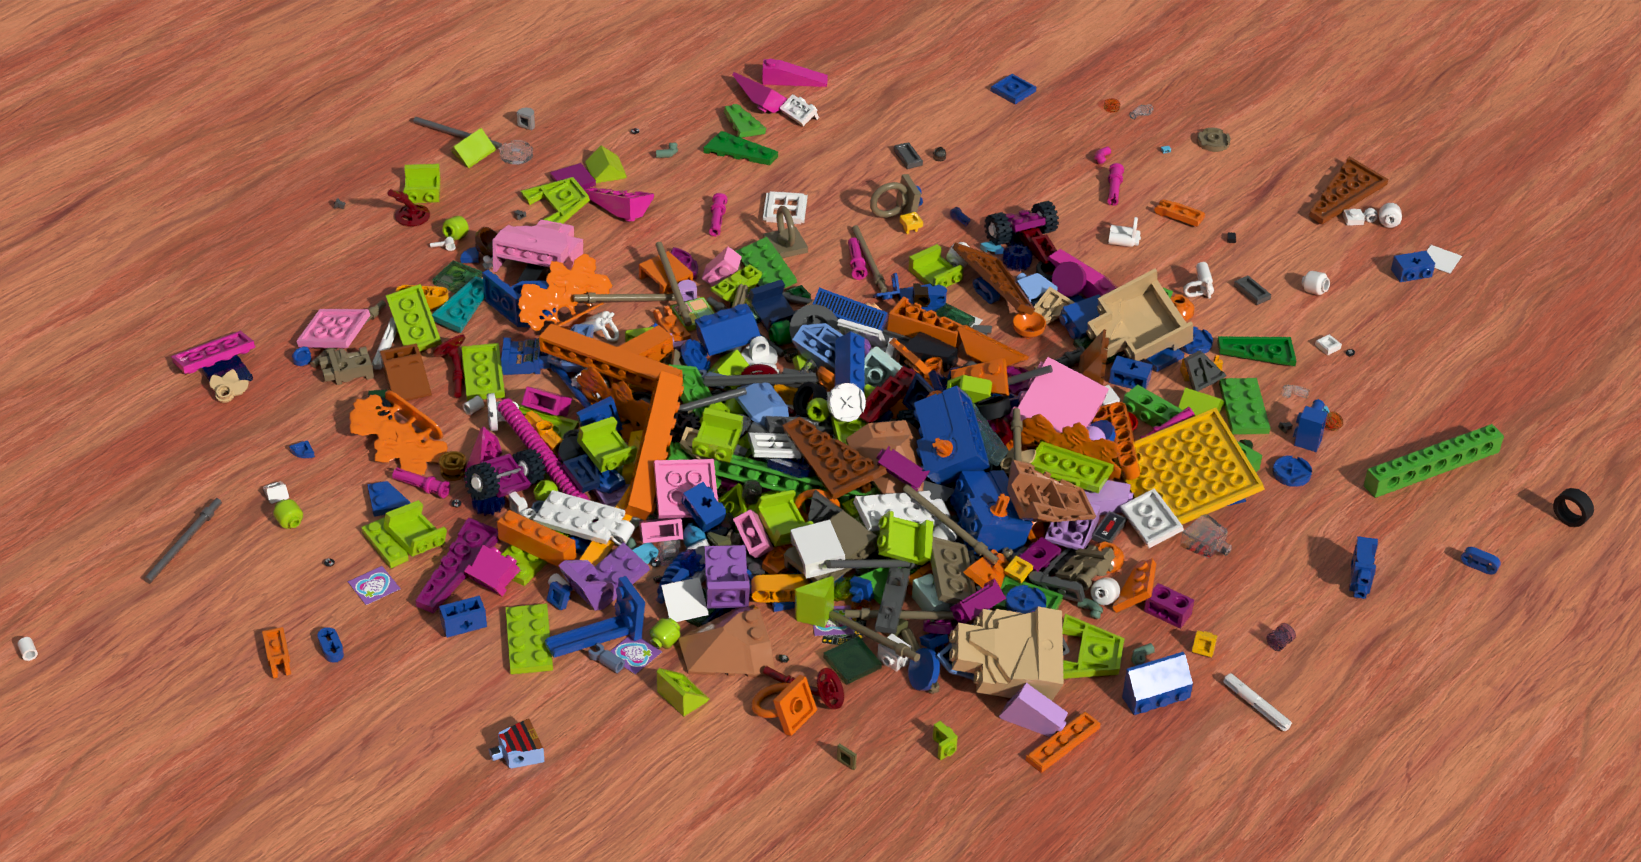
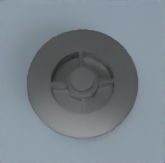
[789,304,840,339]

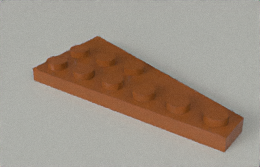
[1309,156,1389,225]
[952,242,1035,315]
[782,417,887,500]

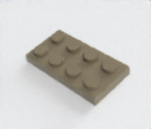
[930,537,976,604]

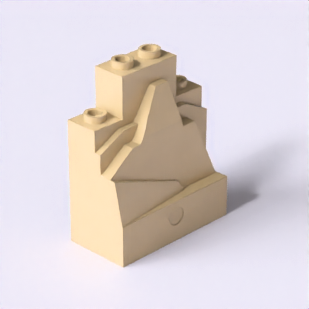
[1086,269,1193,361]
[949,607,1064,701]

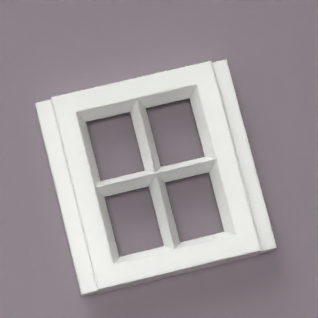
[763,191,808,224]
[838,318,887,348]
[748,432,801,458]

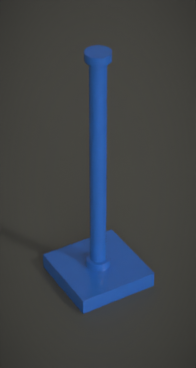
[550,364,623,431]

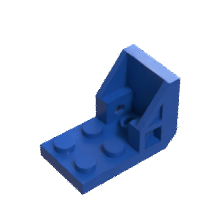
[482,270,556,328]

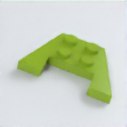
[521,177,590,224]
[1062,614,1124,679]

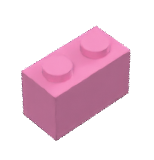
[702,246,742,287]
[733,509,774,559]

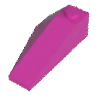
[1048,249,1118,298]

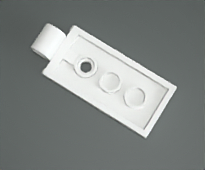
[533,490,635,545]
[853,491,951,531]

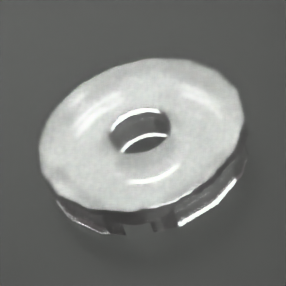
[499,140,533,165]

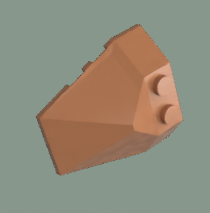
[846,420,924,494]
[1007,460,1096,522]
[678,605,775,677]

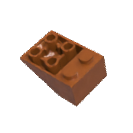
[1078,329,1109,385]
[380,343,432,401]

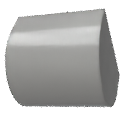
[517,108,535,130]

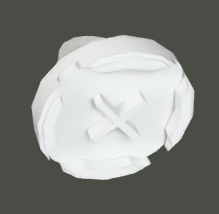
[741,336,778,365]
[827,383,866,422]
[487,393,519,431]

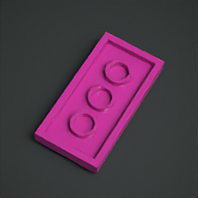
[171,331,255,374]

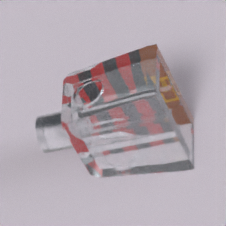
[1180,514,1232,558]

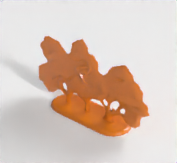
[518,254,613,331]
[576,367,649,444]
[349,390,448,476]
[1021,414,1121,480]

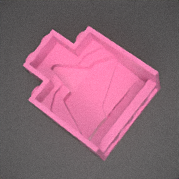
[493,220,583,272]

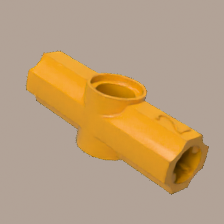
[525,411,563,456]

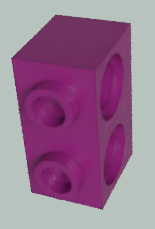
[1144,583,1194,629]

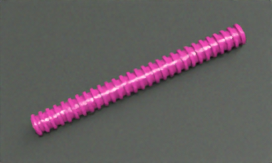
[497,398,598,522]

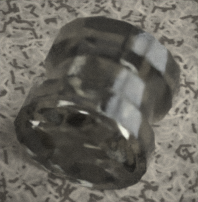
[742,480,762,505]

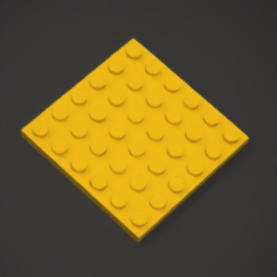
[1112,407,1265,525]

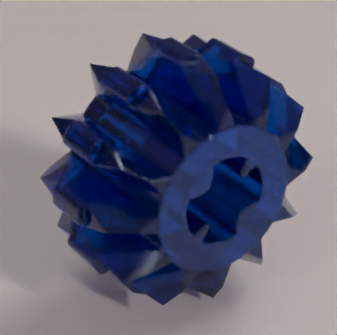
[1002,243,1032,272]
[471,495,505,516]

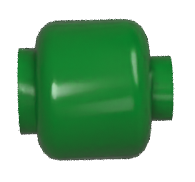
[768,320,792,346]

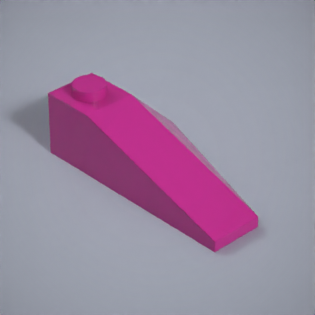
[762,59,828,87]
[732,72,788,113]
[584,188,654,221]
[465,427,502,483]

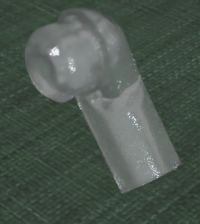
[1129,104,1154,119]
[1281,385,1310,398]

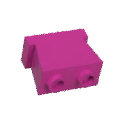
[521,386,572,417]
[464,545,521,597]

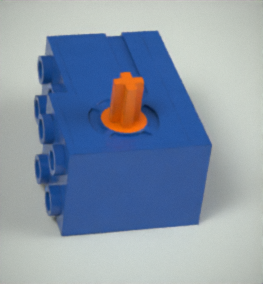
[914,385,990,486]
[950,470,1033,555]

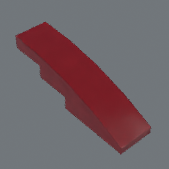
[1015,228,1057,264]
[858,366,916,423]

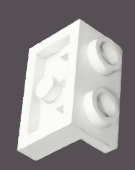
[780,94,819,126]

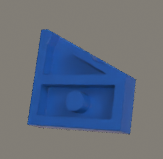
[367,481,411,517]

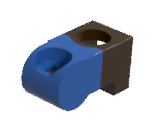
[912,283,947,307]

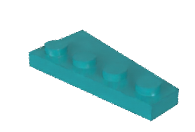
[432,276,484,333]

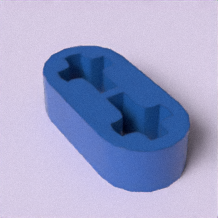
[973,276,1000,304]
[1461,546,1501,575]
[317,627,344,663]

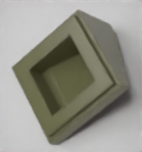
[837,743,857,770]

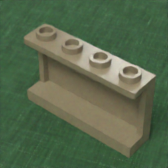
[784,510,877,582]

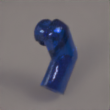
[950,207,971,226]

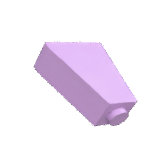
[1083,480,1133,515]
[999,683,1068,737]

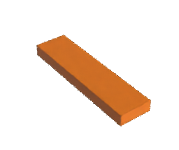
[1025,711,1101,773]

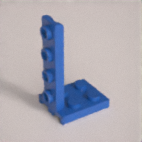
[545,576,645,658]

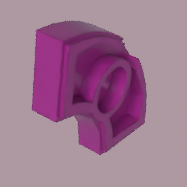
[671,247,698,279]

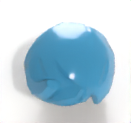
[683,523,708,548]

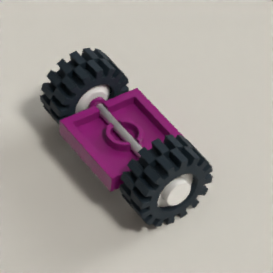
[984,201,1059,246]
[464,449,546,501]

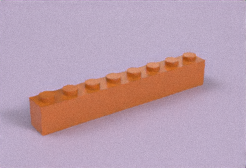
[539,324,683,391]
[624,370,684,520]

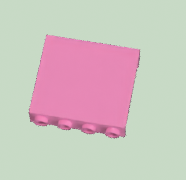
[1010,357,1109,433]

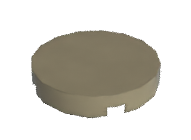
[1197,127,1231,152]

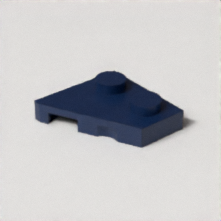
[562,454,600,493]

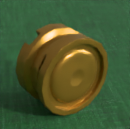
[439,451,467,481]

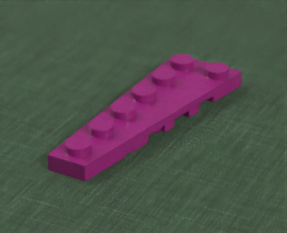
[416,518,500,614]

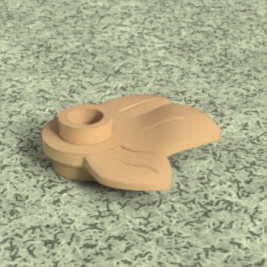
[210,369,249,403]
[1000,448,1036,475]

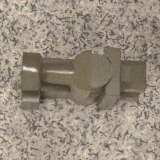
[319,346,374,385]
[1056,545,1115,591]

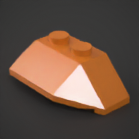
[958,325,1029,367]

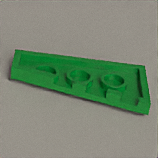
[703,131,778,165]
[1217,336,1297,366]

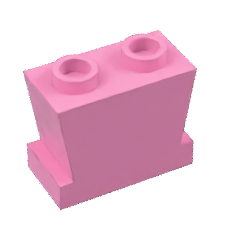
[639,518,683,543]

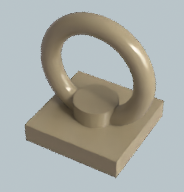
[870,174,921,218]
[763,206,808,258]

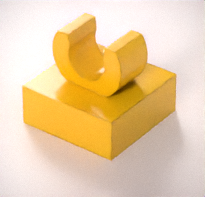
[900,212,923,234]
[1004,556,1033,584]
[1192,630,1218,657]

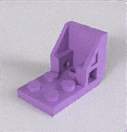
[559,542,650,610]
[705,545,750,608]

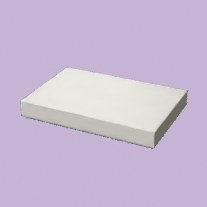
[1120,488,1184,548]

